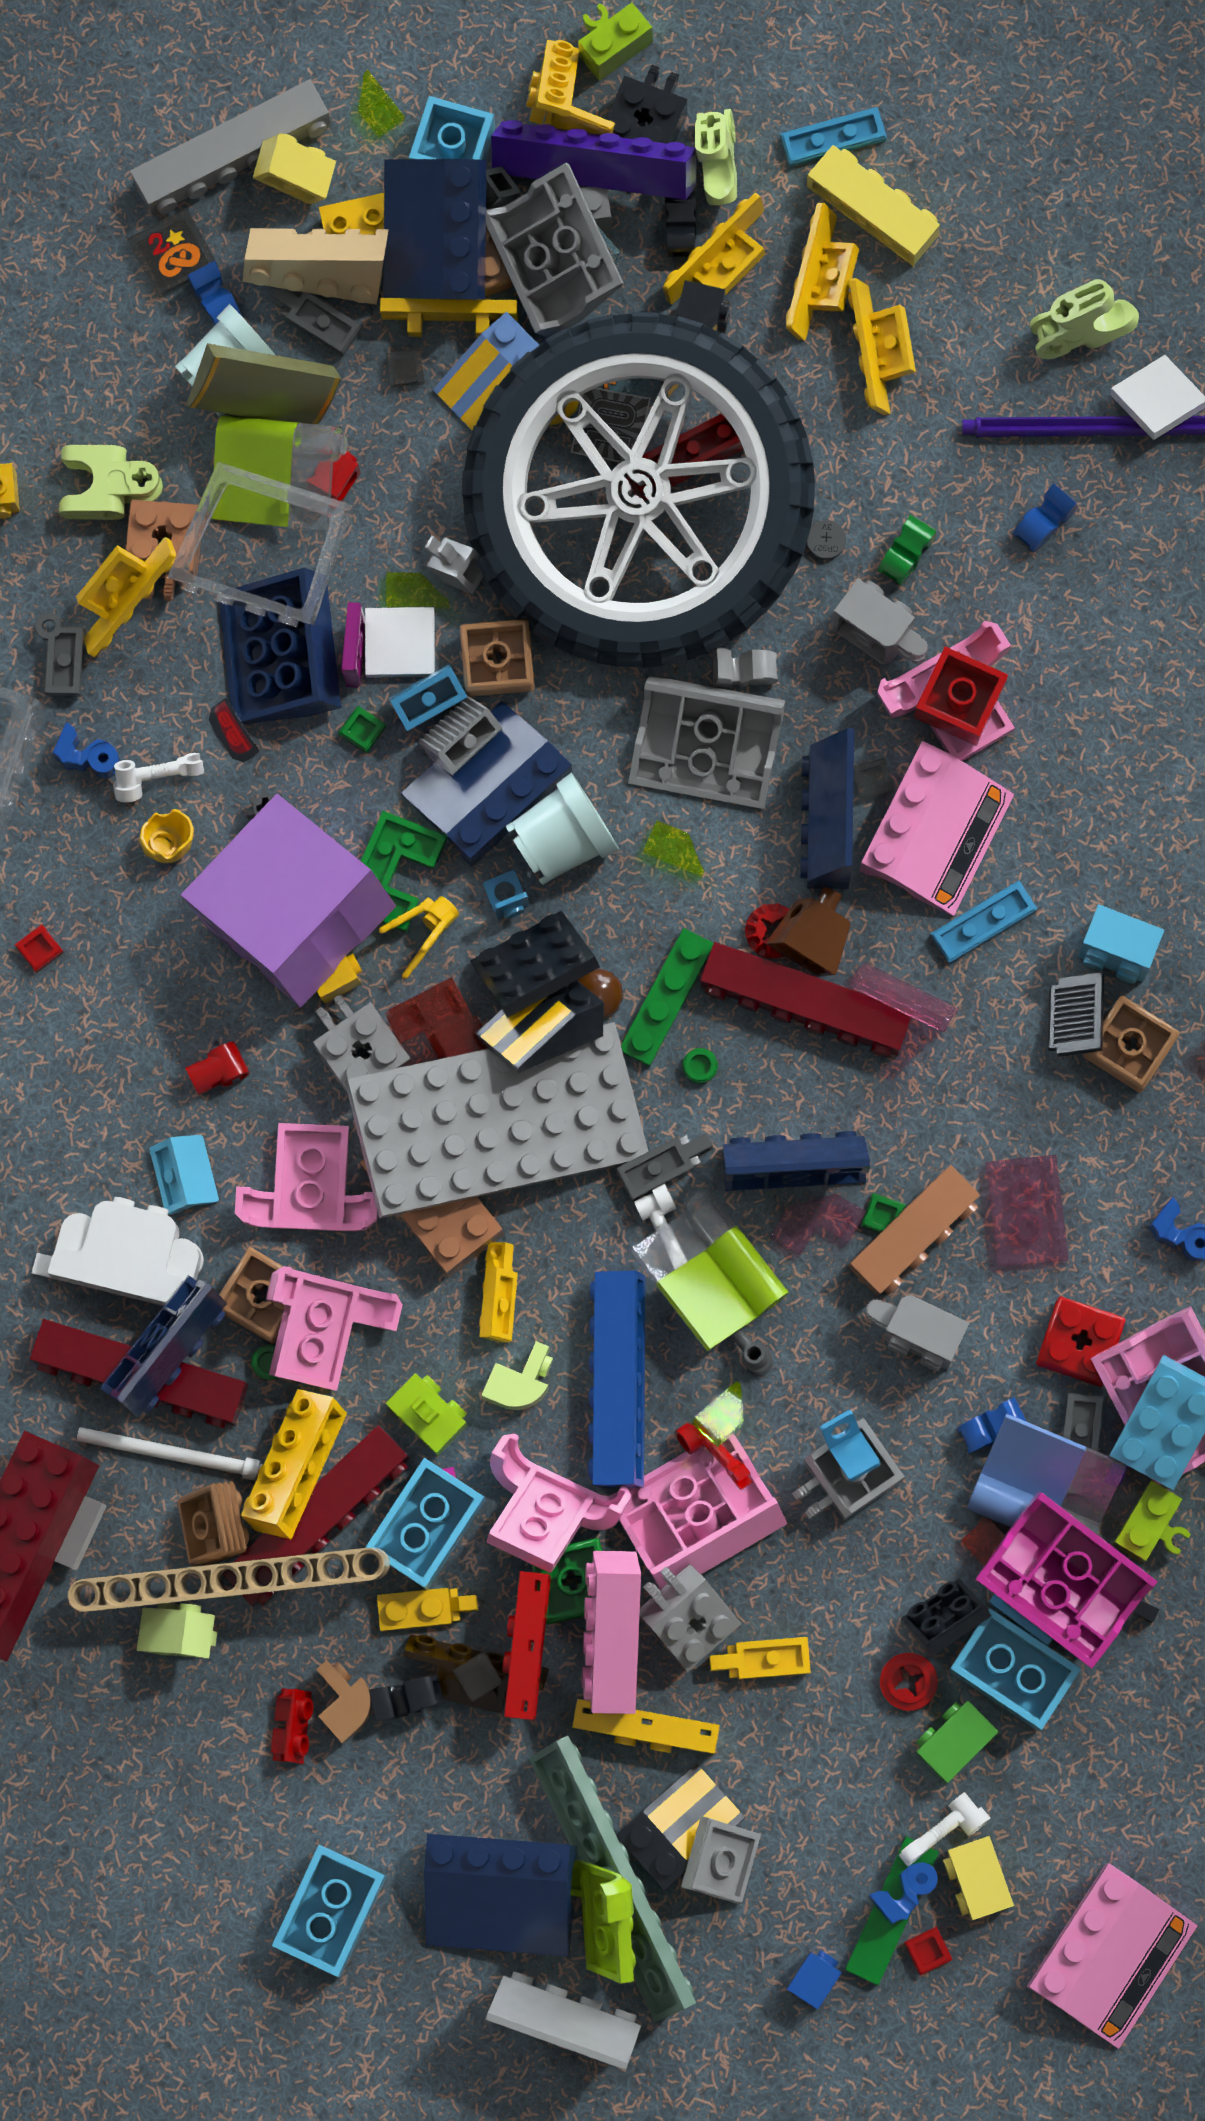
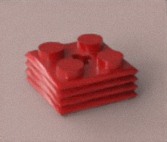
[1036,1296,1126,1387]

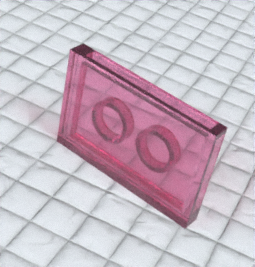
[850,962,959,1032]
[985,1155,1069,1268]

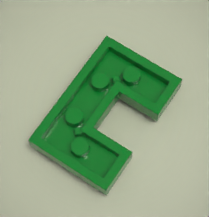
[361,811,447,933]

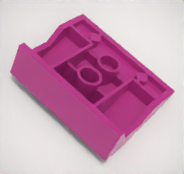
[975,1492,1158,1669]

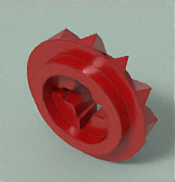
[745,903,790,959]
[880,1653,938,1711]

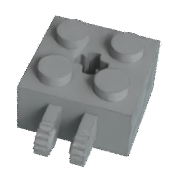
[832,578,928,664]
[313,994,413,1094]
[865,1295,969,1372]
[792,1418,905,1521]
[639,1564,741,1672]

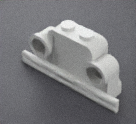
[32,1197,204,1306]

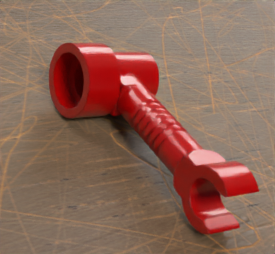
[674,1414,753,1490]

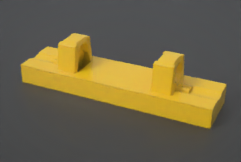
[380,298,518,338]

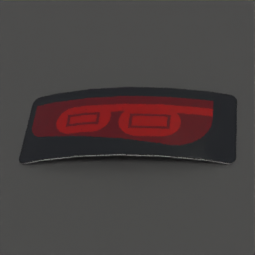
[209,698,259,762]

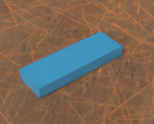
[780,107,887,167]
[930,880,1038,965]

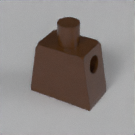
[767,887,850,977]

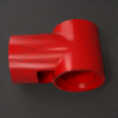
[185,1041,250,1096]

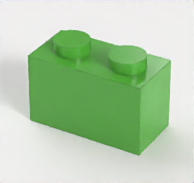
[915,1701,999,1784]

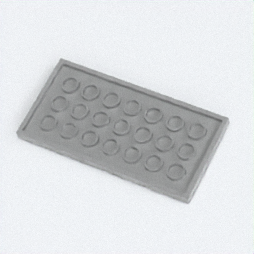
[345,1022,648,1219]

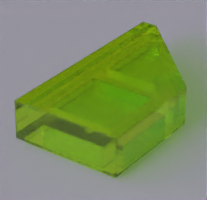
[358,70,405,139]
[386,572,450,609]
[643,820,704,878]
[692,1381,744,1447]

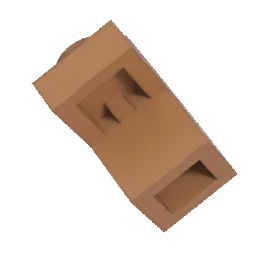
[316,1660,372,1744]

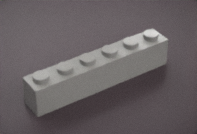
[130,79,331,216]

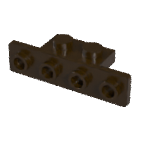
[403,1635,549,1713]

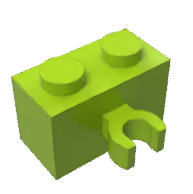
[578,2,653,81]
[385,1373,468,1456]
[1112,1480,1191,1564]

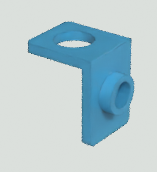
[483,870,529,919]
[820,1410,880,1481]

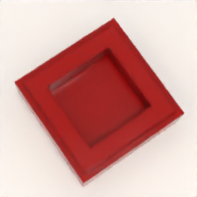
[15,924,64,974]
[904,1926,953,1976]

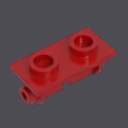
[270,1688,314,1764]

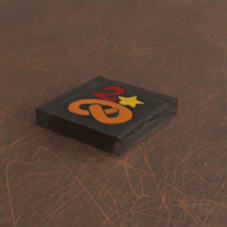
[127,208,219,299]

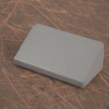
[55,1496,106,1570]

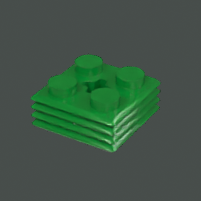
[532,1538,602,1624]

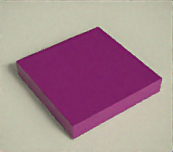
[342,602,365,688]

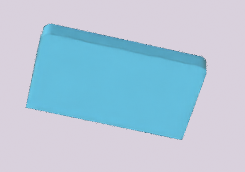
[149,1135,219,1215]

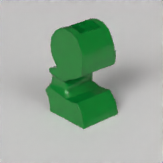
[878,514,937,586]

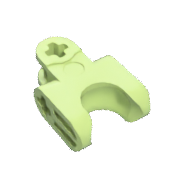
[695,109,737,205]
[1030,279,1139,359]
[59,445,163,520]

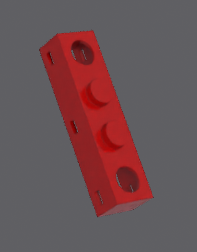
[503,1571,551,1721]

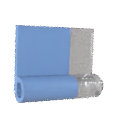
[966,1413,1127,1539]

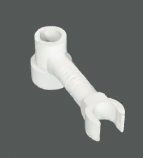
[113,753,204,802]
[634,1183,686,1270]
[899,1792,991,1866]

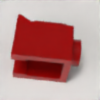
[307,449,360,507]

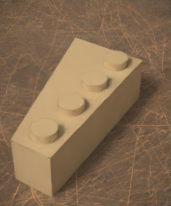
[242,228,389,305]

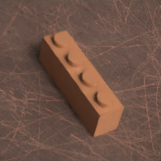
[847,1165,980,1296]

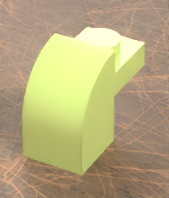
[481,1341,553,1410]

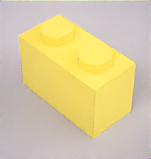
[253,134,336,204]
[943,1836,1014,1920]

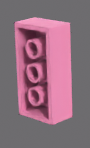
[581,1551,641,1714]

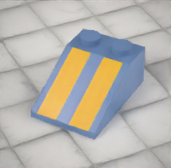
[433,311,539,431]

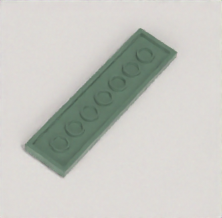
[529,1736,696,2023]

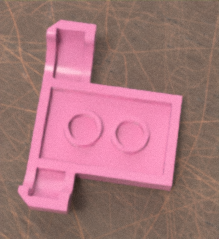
[877,621,1015,761]
[235,1123,378,1231]
[266,1266,403,1391]
[486,1434,631,1573]

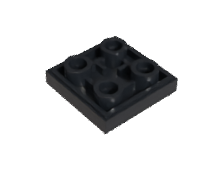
[901,1578,991,1657]

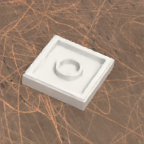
[1110,355,1205,440]
[365,607,435,678]

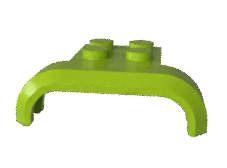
[570,1859,636,1984]

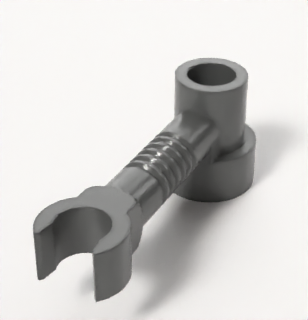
[730,1329,774,1376]

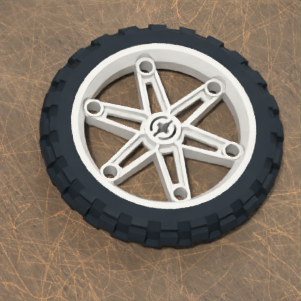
[462,312,815,668]

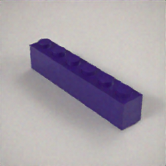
[491,120,696,200]

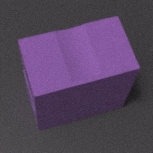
[181,794,396,1008]

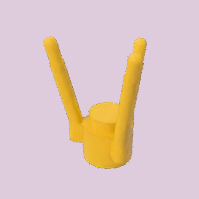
[379,896,459,979]

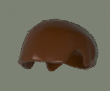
[577,969,623,1019]

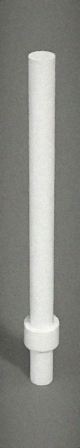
[77,1427,263,1481]

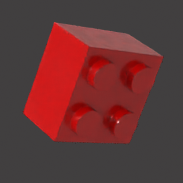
[913,646,1008,746]

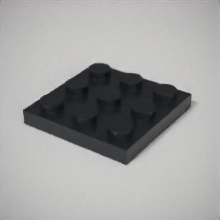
[470,910,600,1018]

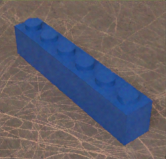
[588,1270,646,1488]

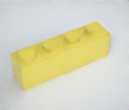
[807,145,940,266]

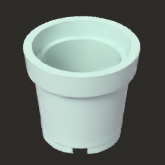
[175,304,275,417]
[506,772,619,885]

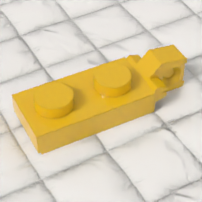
[479,1242,518,1343]
[377,1588,478,1632]
[709,1637,811,1680]

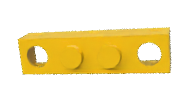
[572,1699,720,1754]

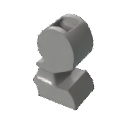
[712,647,778,688]

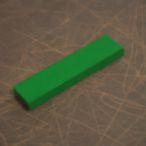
[845,1836,939,1985]

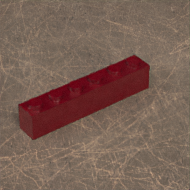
[700,941,913,1058]
[30,1319,249,1429]
[222,1425,410,1607]

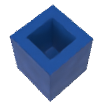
[786,1950,842,2010]

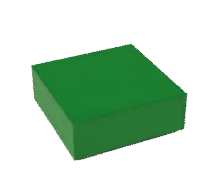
[338,706,387,754]
[861,1193,906,1233]

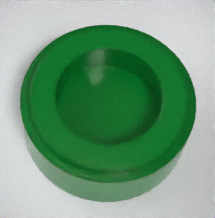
[683,1048,718,1084]
[251,1344,280,1381]

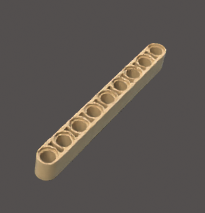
[68,1548,390,1612]

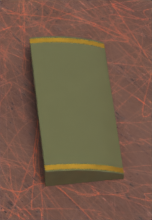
[187,343,341,429]

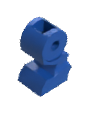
[188,261,242,326]
[1013,483,1078,553]
[52,722,120,778]
[1148,1197,1205,1262]
[956,1397,1027,1454]
[868,1862,938,1925]

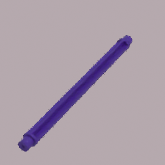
[962,416,1205,438]

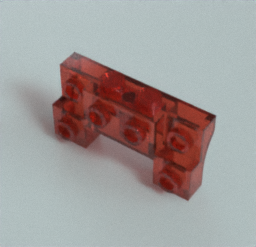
[384,977,488,1059]

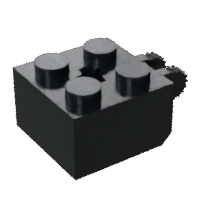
[606,64,688,144]

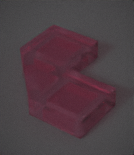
[770,1194,866,1256]

